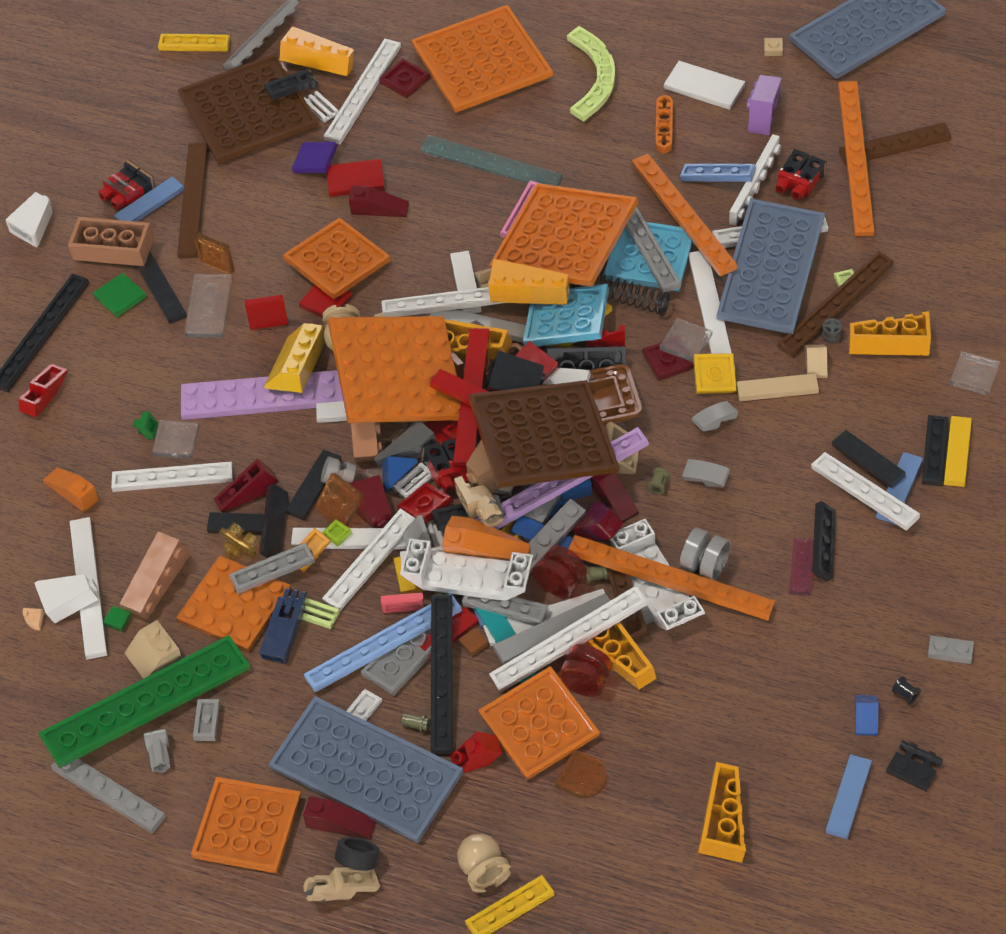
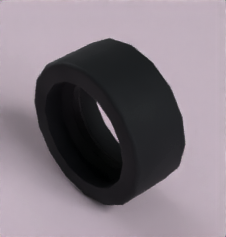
[335,837,379,871]

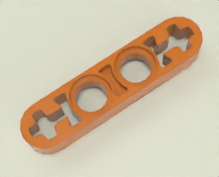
[656,95,673,154]

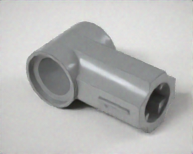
[144,728,171,773]

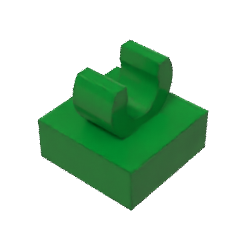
[132,411,159,440]

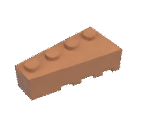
[351,422,382,463]
[119,531,191,620]

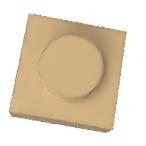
[764,38,783,56]

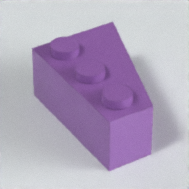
[747,75,782,135]

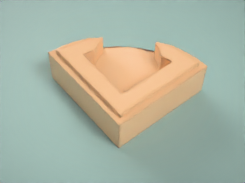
[23,608,45,631]

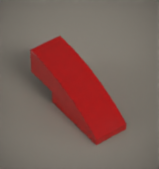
[18,364,68,418]

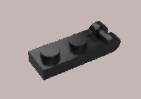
[264,69,318,101]

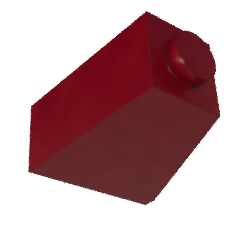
[340,475,392,528]
[572,501,623,542]

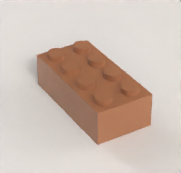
[68,217,154,266]

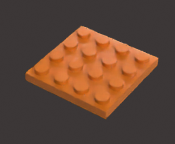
[283,217,391,299]
[176,555,291,653]
[478,666,600,781]
[191,777,302,874]

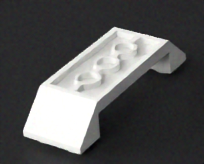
[609,519,705,630]
[400,539,533,600]

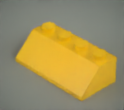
[264,323,325,393]

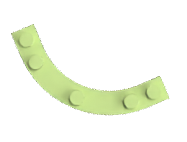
[567,26,615,122]

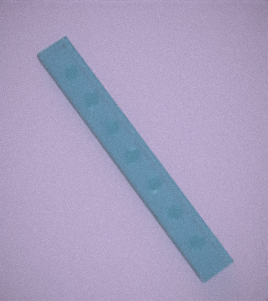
[421,135,563,186]

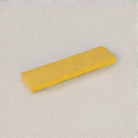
[158,34,231,52]
[944,416,972,487]
[465,875,555,934]

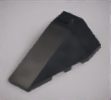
[544,346,626,370]

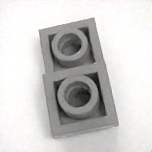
[692,401,738,431]
[682,459,730,488]

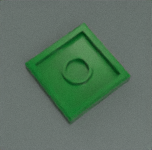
[93,272,147,318]

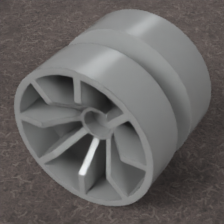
[680,527,731,581]

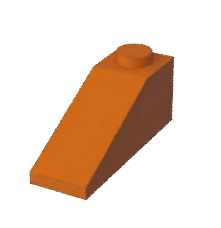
[43,467,99,513]

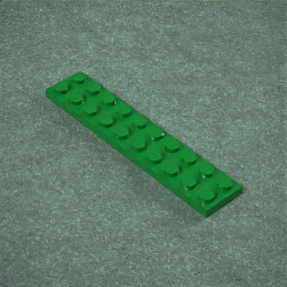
[38,635,250,768]

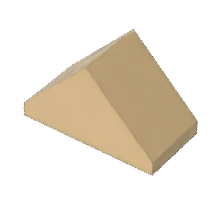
[805,344,828,378]

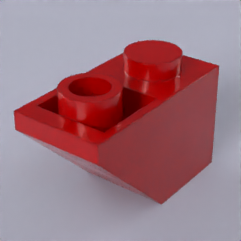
[450,731,502,773]

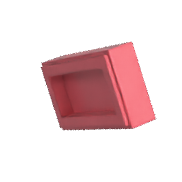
[381,593,424,614]

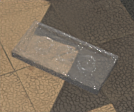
[185,274,233,338]

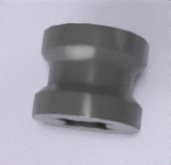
[822,318,842,343]

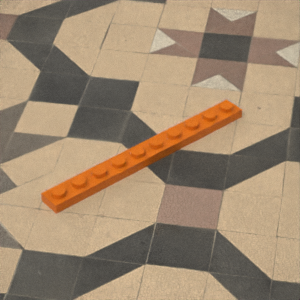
[838,81,874,237]
[632,154,737,276]
[567,535,775,621]

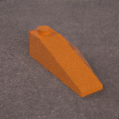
[442,516,531,561]

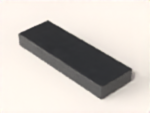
[207,512,264,535]

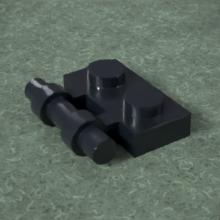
[886,740,943,792]

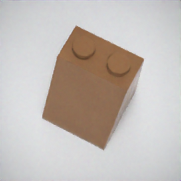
[466,439,500,494]

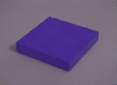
[292,142,338,173]

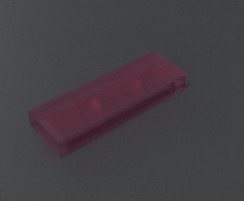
[789,538,814,596]

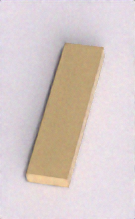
[736,373,819,402]

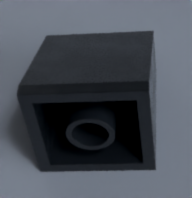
[484,351,546,392]

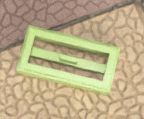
[292,598,340,629]

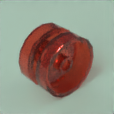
[533,545,587,599]
[558,644,613,697]

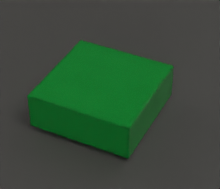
[103,606,132,632]

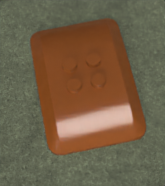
[588,364,642,426]

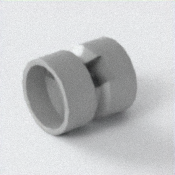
[321,457,356,487]

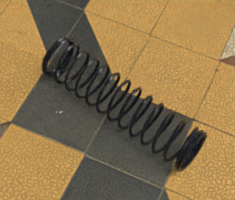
[572,273,670,316]

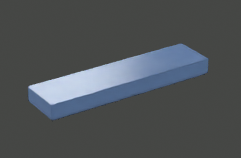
[680,164,756,182]
[114,176,184,222]
[876,452,923,524]
[826,754,872,839]

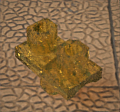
[219,522,259,559]

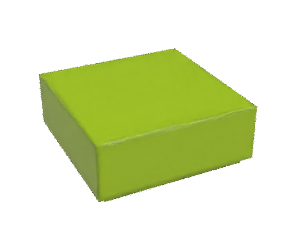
[322,519,352,547]

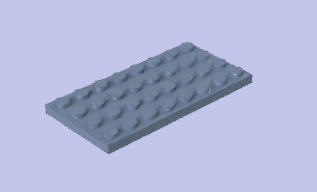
[789,0,946,80]
[716,198,825,334]
[268,696,464,843]

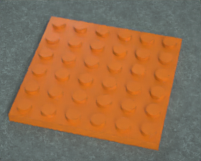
[411,5,553,113]
[489,183,638,287]
[328,316,461,423]

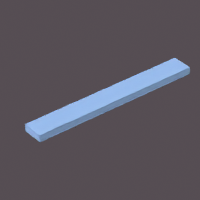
[303,593,462,693]

